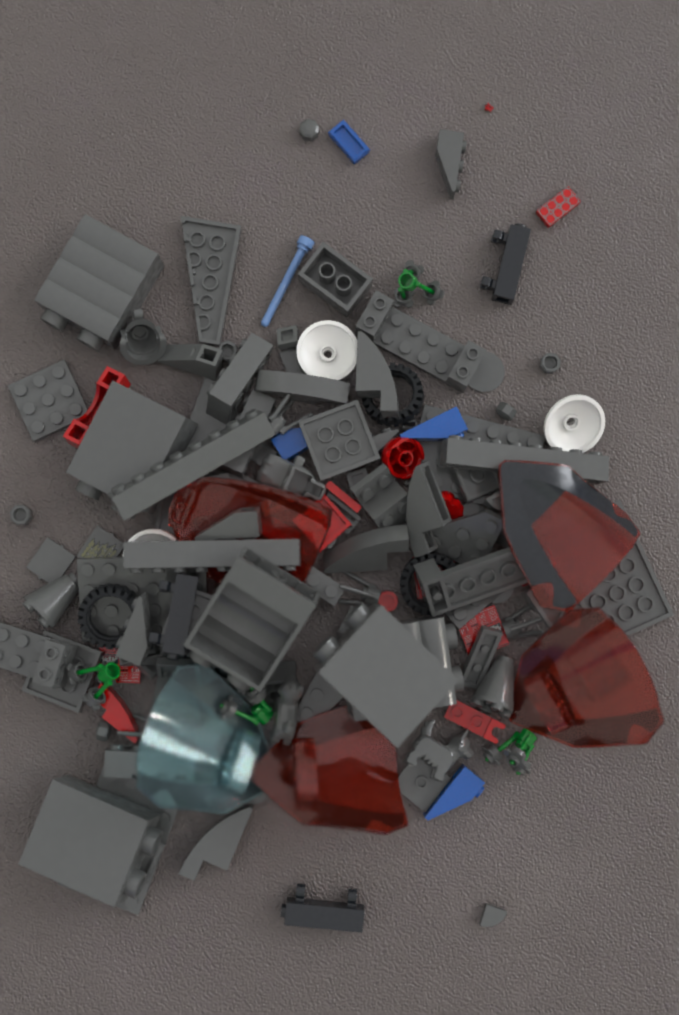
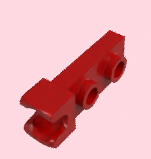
[443,699,506,744]

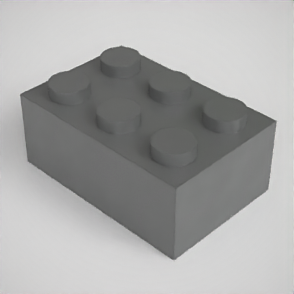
[298,242,373,318]

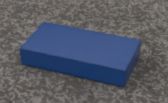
[328,119,370,165]

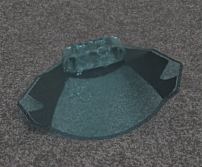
[136,664,271,815]

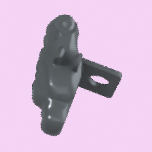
[256,453,326,503]

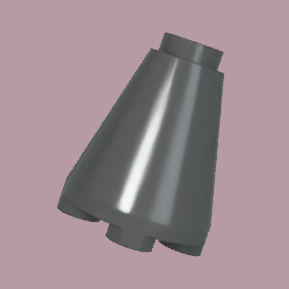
[22,573,79,629]
[471,656,515,719]

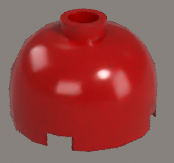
[381,436,425,479]

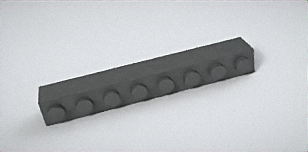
[107,409,275,521]
[440,435,609,484]
[123,539,301,573]

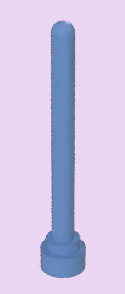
[261,235,315,327]

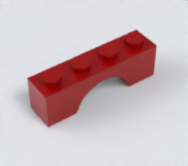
[63,366,131,449]

